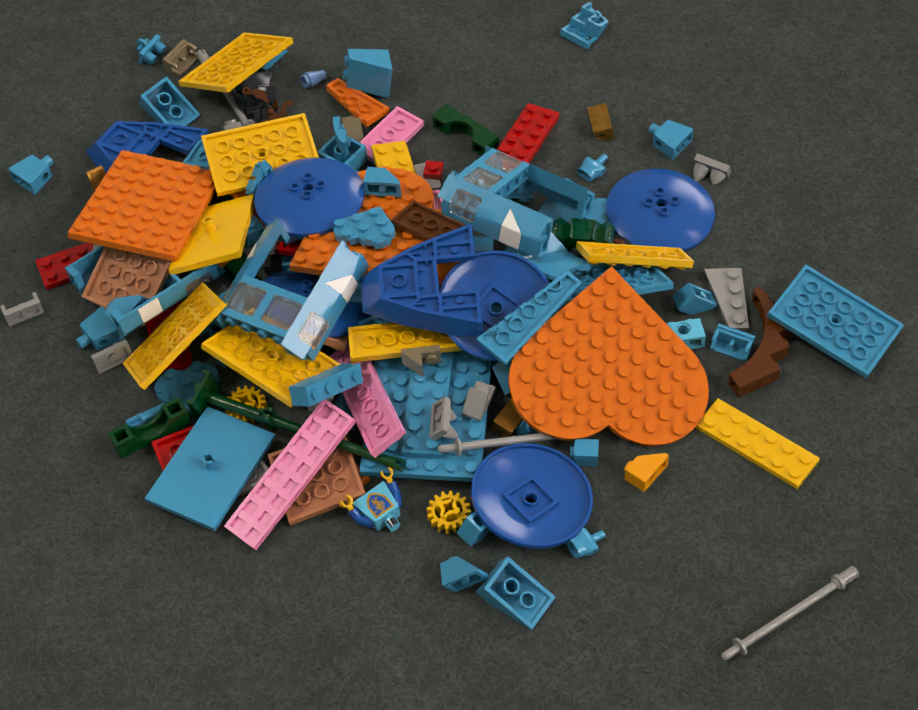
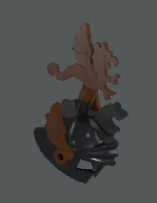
[235,72,294,123]

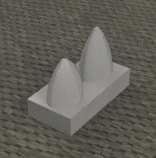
[693,154,731,185]
[91,339,132,374]
[430,396,458,441]

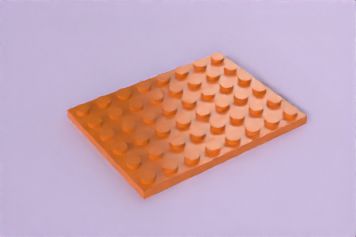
[68,150,216,262]

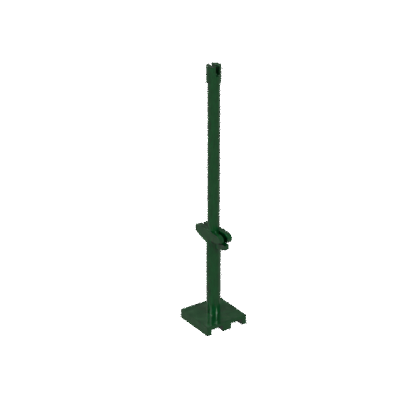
[186,369,406,472]

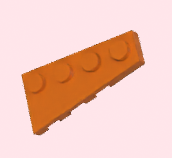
[326,78,389,128]

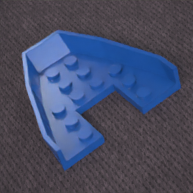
[85,121,209,173]
[360,223,483,337]

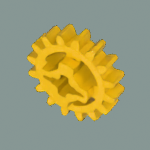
[225,385,267,424]
[427,491,471,534]

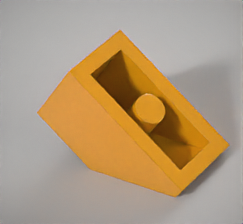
[624,453,669,492]

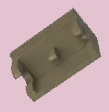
[163,39,198,77]

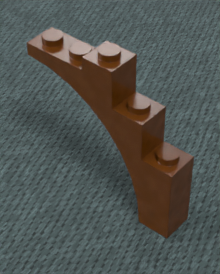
[728,287,795,398]

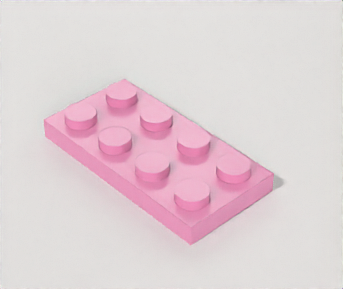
[360,106,424,164]

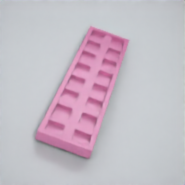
[224,399,356,550]

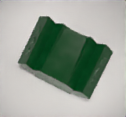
[551,217,615,252]

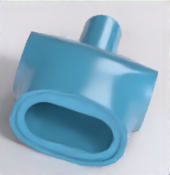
[577,154,608,182]
[566,528,605,558]

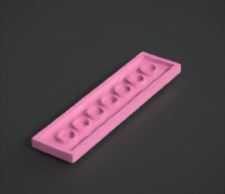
[329,343,406,458]

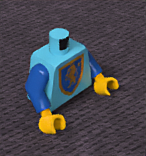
[339,467,402,532]

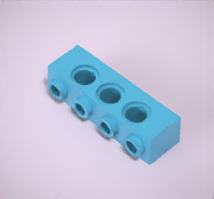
[667,318,706,349]

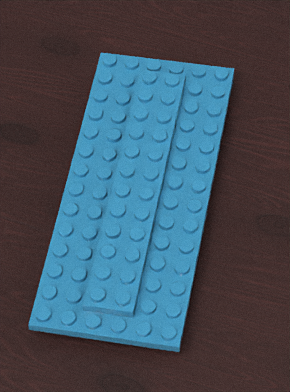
[360,350,492,482]

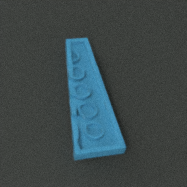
[476,270,582,366]

